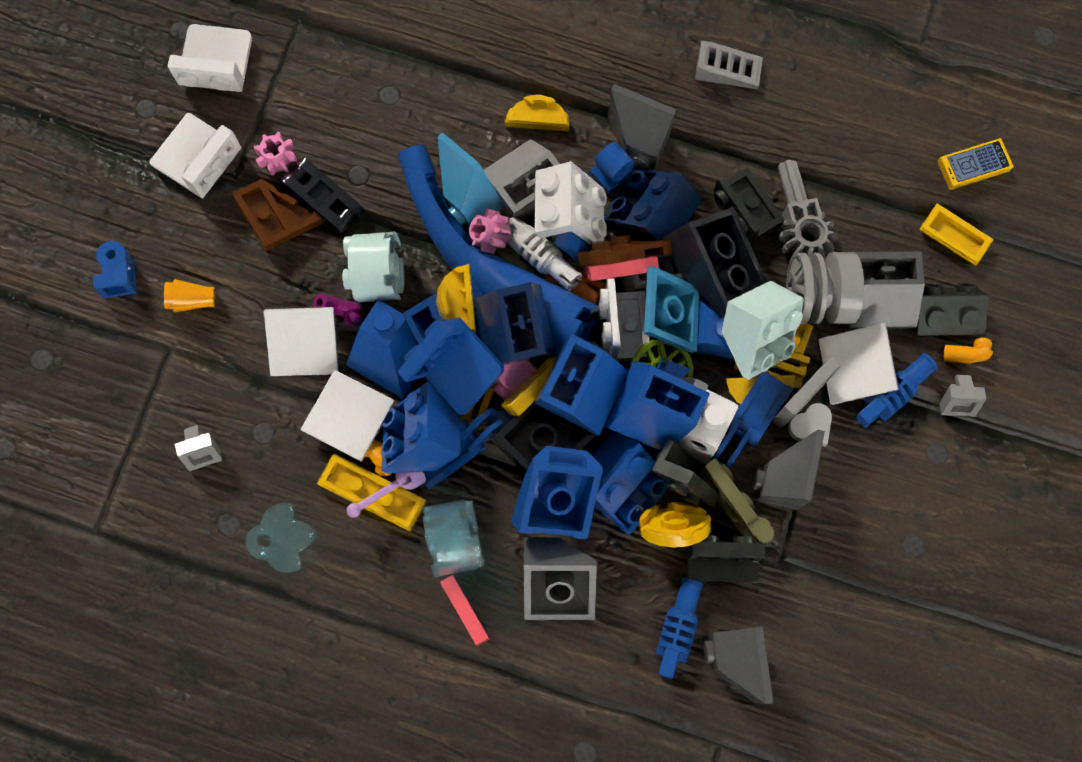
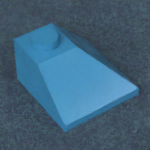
[438,132,505,227]
[644,266,699,353]

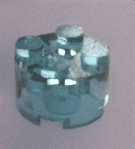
[422,499,484,578]

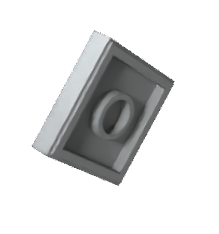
[772,356,841,428]

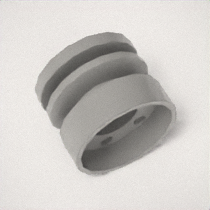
[786,252,864,324]

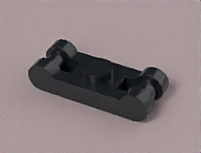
[280,157,365,235]

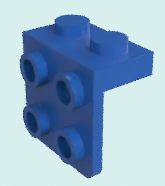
[397,317,504,415]

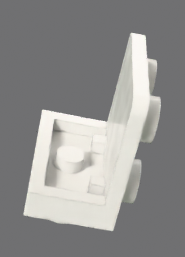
[168,24,252,92]
[535,161,607,245]
[598,278,649,362]

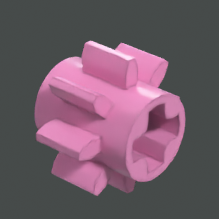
[254,132,297,176]
[469,209,511,254]

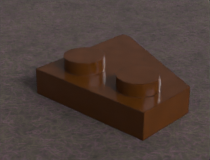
[232,179,322,252]
[578,236,672,265]

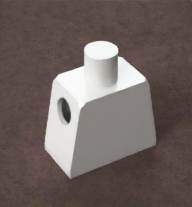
[678,390,739,465]

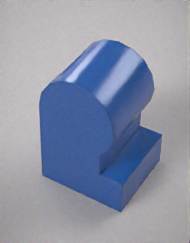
[589,142,634,195]
[93,241,137,298]

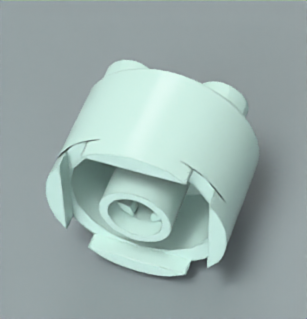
[342,232,405,302]

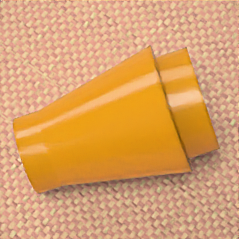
[164,279,215,313]

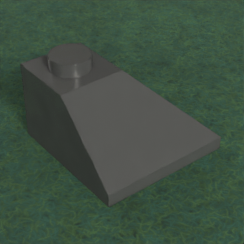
[607,84,676,170]
[753,430,825,510]
[524,537,597,620]
[704,627,773,704]

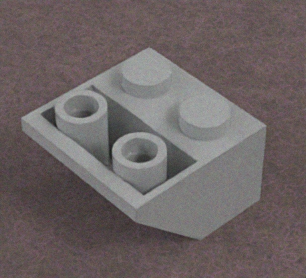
[484,139,560,222]

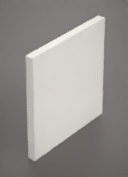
[264,307,339,376]
[818,323,899,405]
[300,370,395,462]

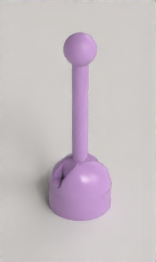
[346,471,426,518]

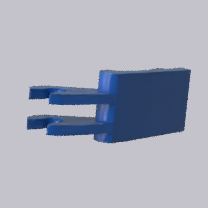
[712,371,793,468]
[423,407,506,489]

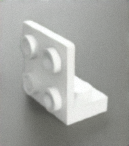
[150,113,242,199]

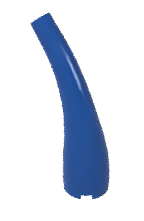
[398,145,600,358]

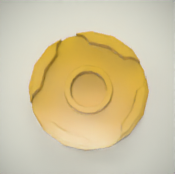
[639,502,711,548]

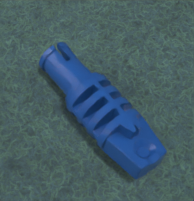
[856,353,938,428]
[655,577,703,679]

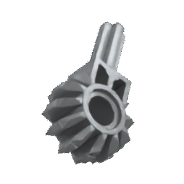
[778,160,837,259]

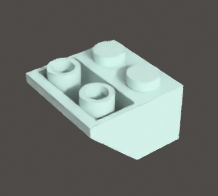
[722,281,804,380]

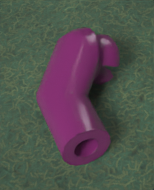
[313,294,363,326]

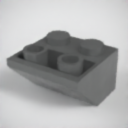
[848,251,925,329]

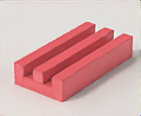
[583,255,659,281]
[440,575,490,646]

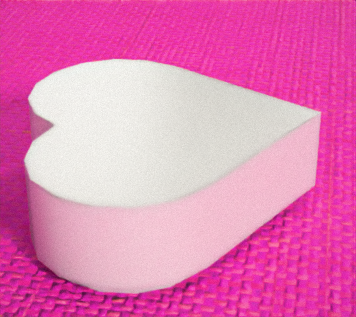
[788,403,832,446]

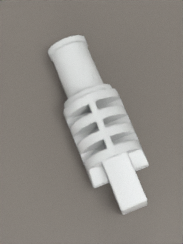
[507,217,583,291]

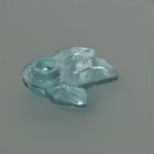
[245,502,317,573]

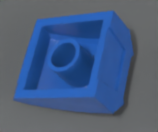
[511,446,603,539]

